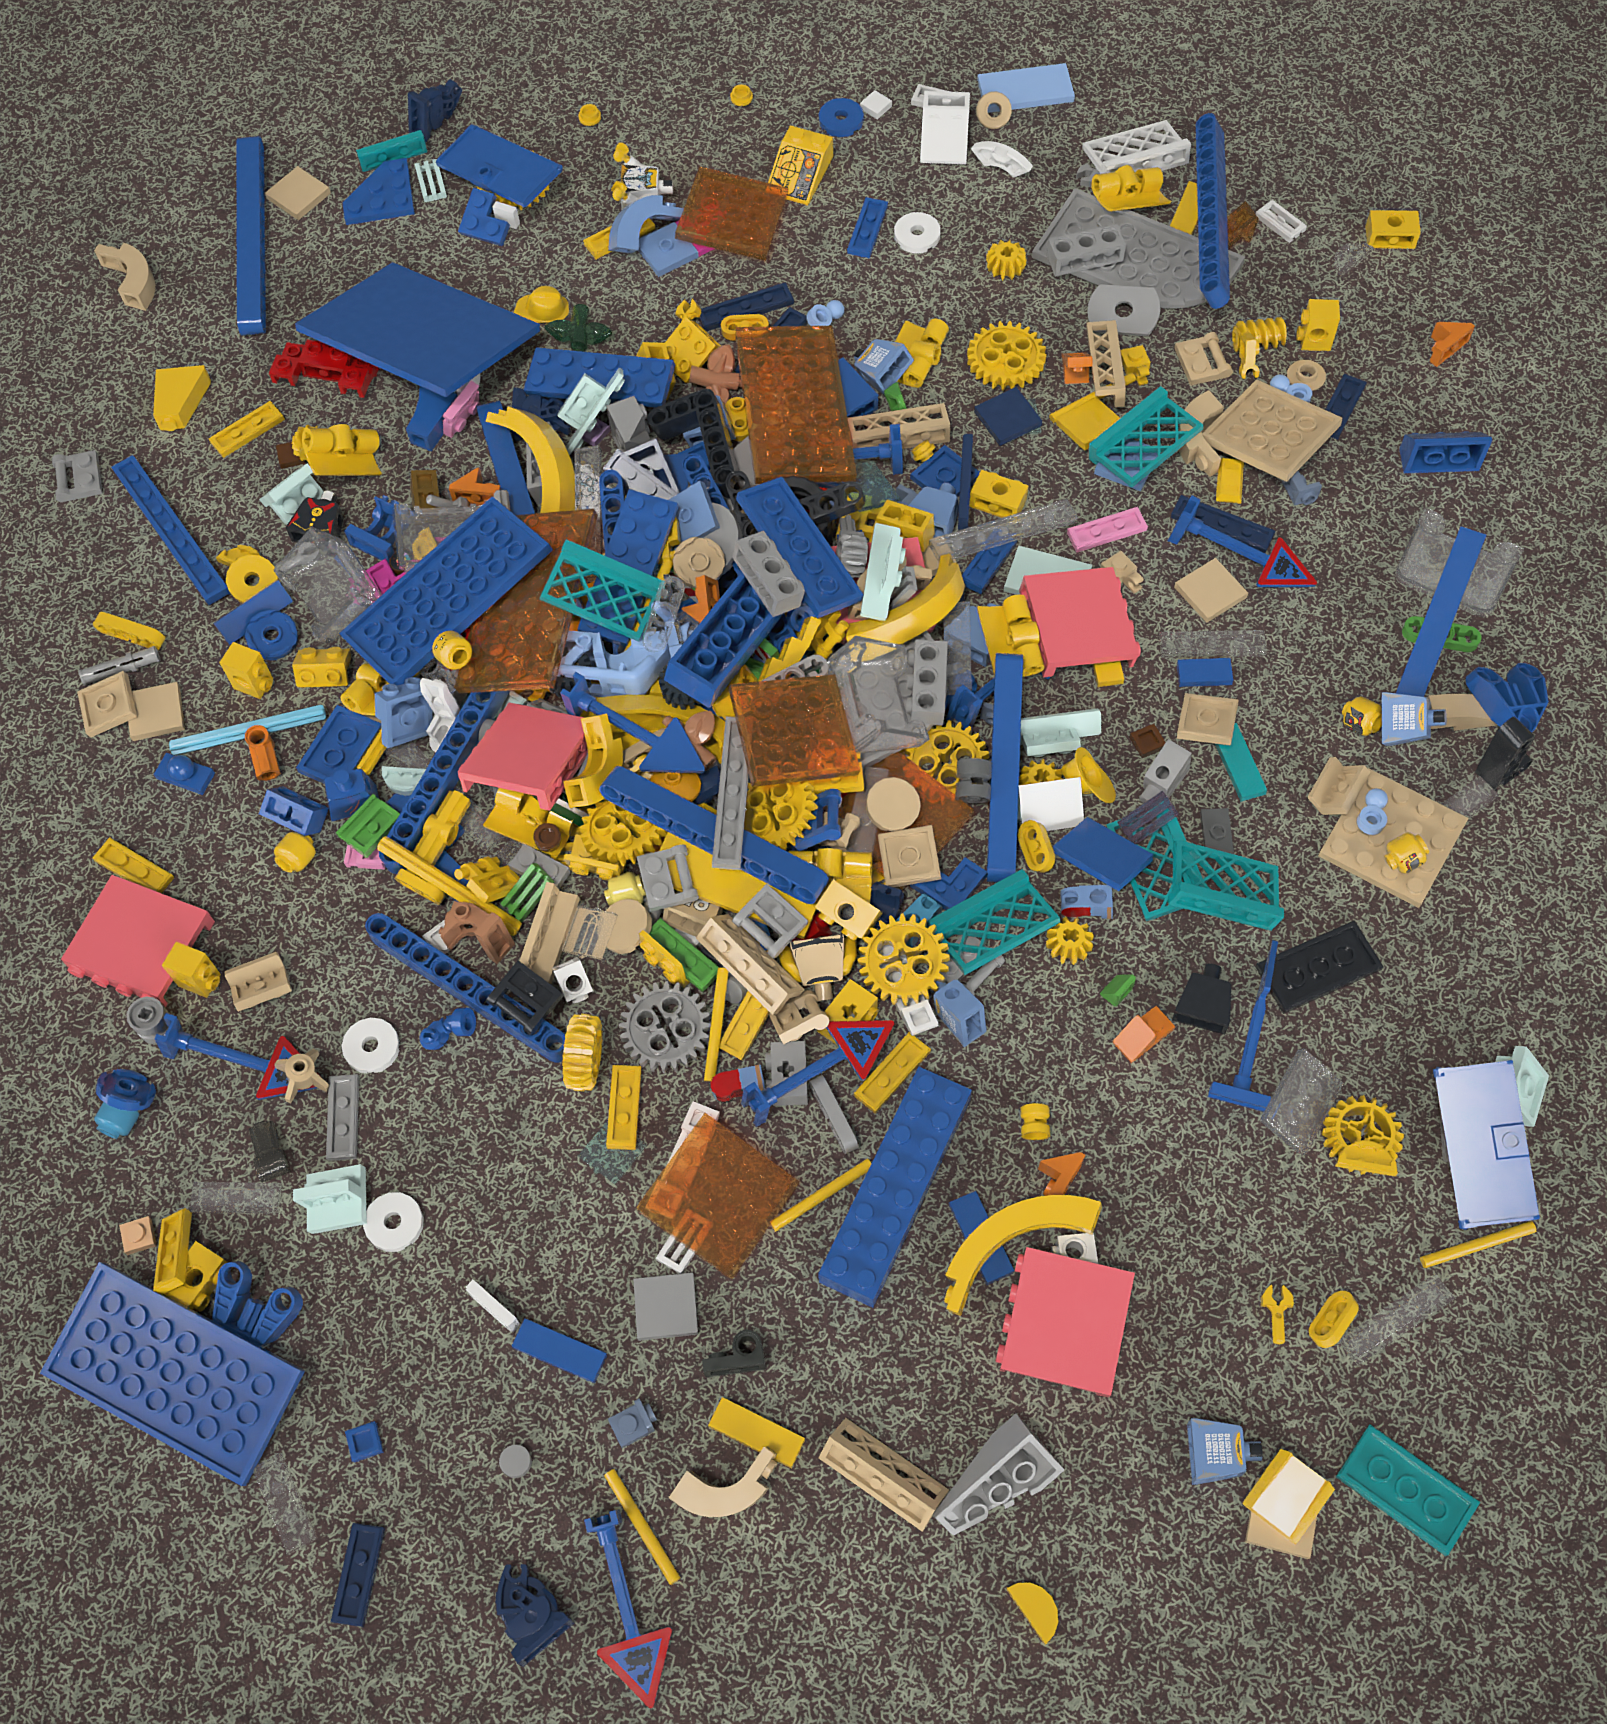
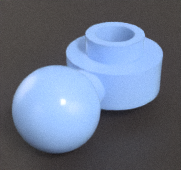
[807,300,844,331]
[1270,374,1312,403]
[1357,788,1388,835]

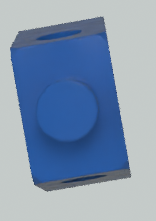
[324,769,380,821]

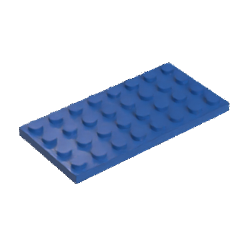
[339,496,553,686]
[40,1262,305,1486]

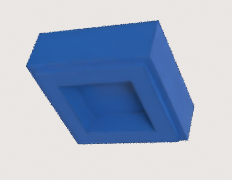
[345,1421,384,1463]

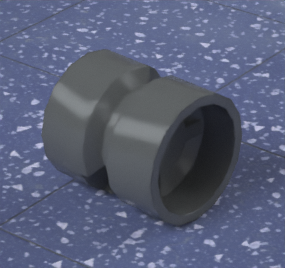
[955,758,992,803]

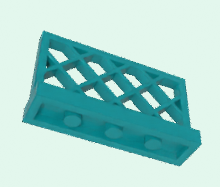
[1089,386,1204,488]
[540,539,665,642]
[1106,798,1203,921]
[1168,840,1284,931]
[928,869,1060,975]

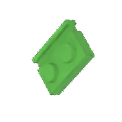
[336,794,400,858]

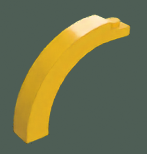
[486,407,577,530]
[846,553,965,659]
[593,695,725,764]
[944,1195,1102,1316]

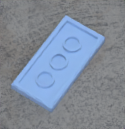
[977,63,1075,113]

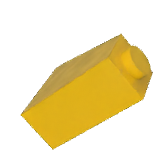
[153,365,211,431]

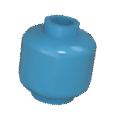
[94,1102,139,1139]

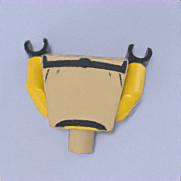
[772,926,857,1001]

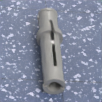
[79,646,160,685]

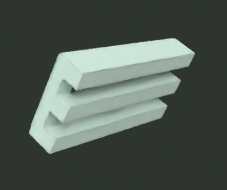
[415,159,447,202]

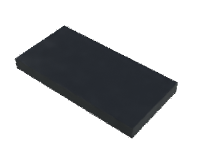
[1255,920,1384,1014]

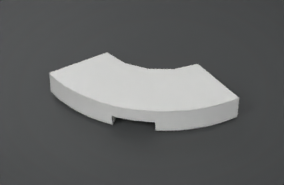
[971,141,1033,177]

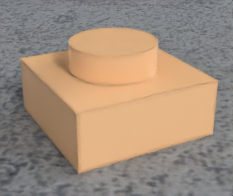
[119,1216,157,1255]

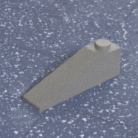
[933,1413,1064,1536]

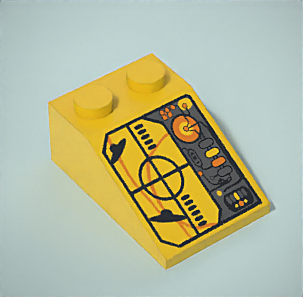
[765,125,833,205]

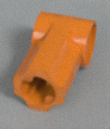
[245,725,281,781]

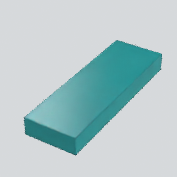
[356,130,427,172]
[1214,723,1267,802]

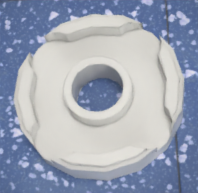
[894,212,940,253]
[342,1018,399,1074]
[363,1192,424,1252]

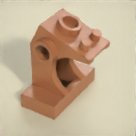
[439,901,515,964]

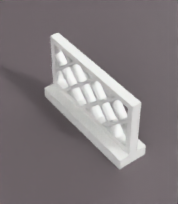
[1082,120,1191,174]

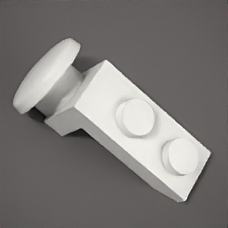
[420,678,464,753]

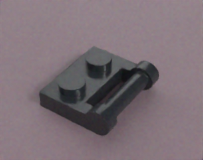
[487,960,563,1036]

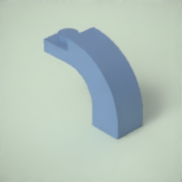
[608,195,684,253]

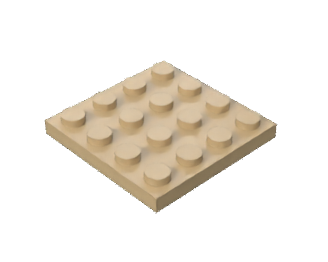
[1202,379,1342,482]
[1318,768,1469,908]

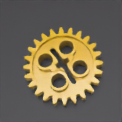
[967,321,1046,391]
[902,720,989,806]
[744,767,818,851]
[579,799,667,866]
[858,913,950,1006]

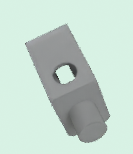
[1139,739,1192,807]

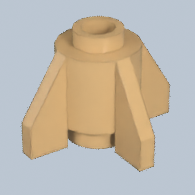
[275,1049,329,1103]

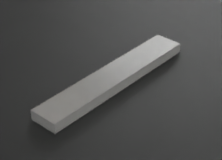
[712,716,753,870]

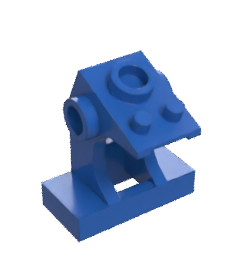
[345,495,411,562]

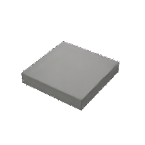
[633,1273,698,1341]

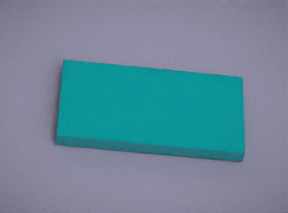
[1336,1424,1480,1556]

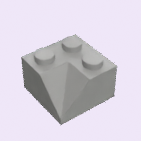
[606,396,655,452]

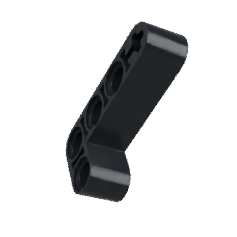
[1475,716,1535,792]

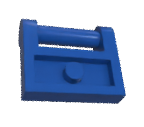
[794,789,841,851]

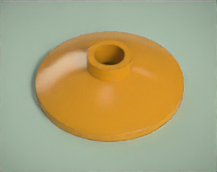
[649,772,701,802]

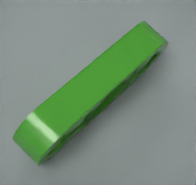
[1402,616,1481,652]

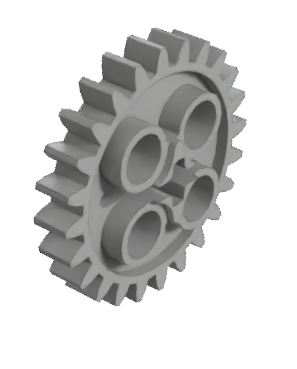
[619,981,711,1073]

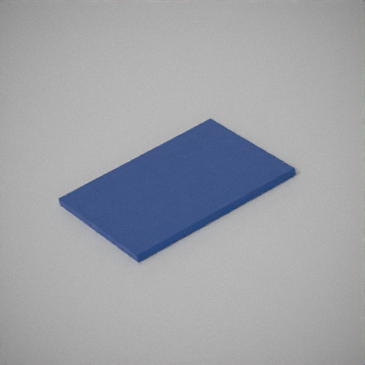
[295,262,540,397]

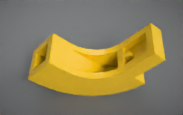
[563,713,623,808]

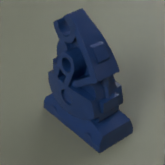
[408,79,463,142]
[511,387,571,442]
[495,1564,575,1667]

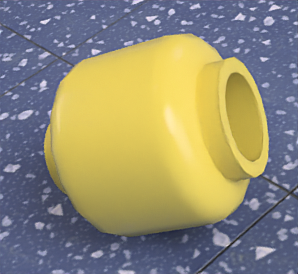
[604,872,646,906]

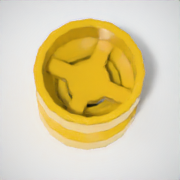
[1020,1103,1050,1140]

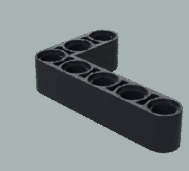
[647,389,742,498]
[725,470,866,538]

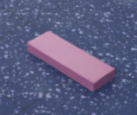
[1067,507,1148,553]

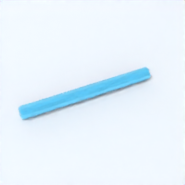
[169,705,326,755]

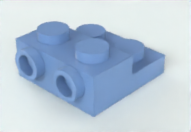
[375,677,432,748]

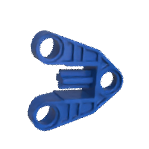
[1465,663,1549,733]
[212,1261,303,1347]

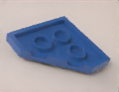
[343,158,415,225]

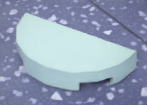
[382,766,426,796]

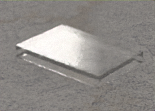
[1259,1049,1344,1155]

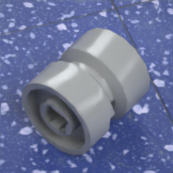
[126,996,170,1044]

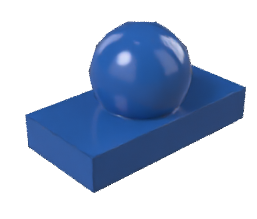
[153,753,215,795]

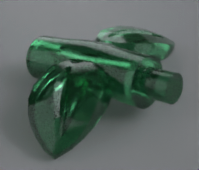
[544,304,613,352]

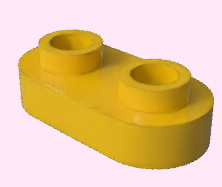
[721,314,769,340]
[725,397,752,441]
[1018,820,1055,873]
[395,869,446,905]
[1309,1291,1359,1348]

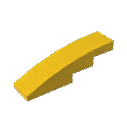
[755,616,821,709]

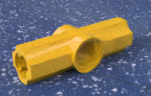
[413,790,471,866]

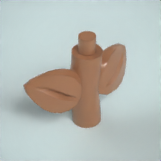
[689,345,749,405]
[662,711,717,771]

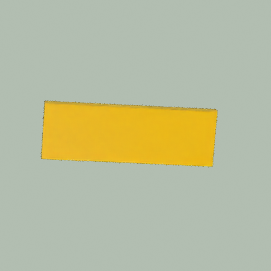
[659,832,825,939]

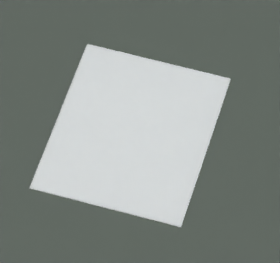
[1019,777,1084,833]

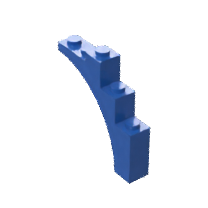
[406,386,458,452]

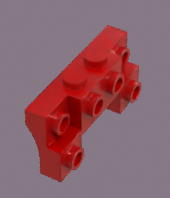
[269,339,379,398]

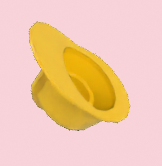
[514,286,569,323]
[1061,747,1116,803]

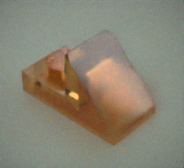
[1227,201,1259,249]

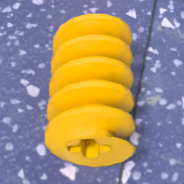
[1232,317,1286,353]

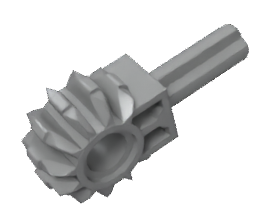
[836,515,868,579]

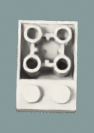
[920,91,970,164]

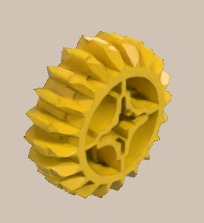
[562,1013,603,1091]
[1322,1095,1404,1175]

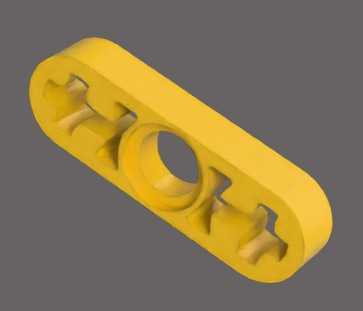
[93,612,165,650]

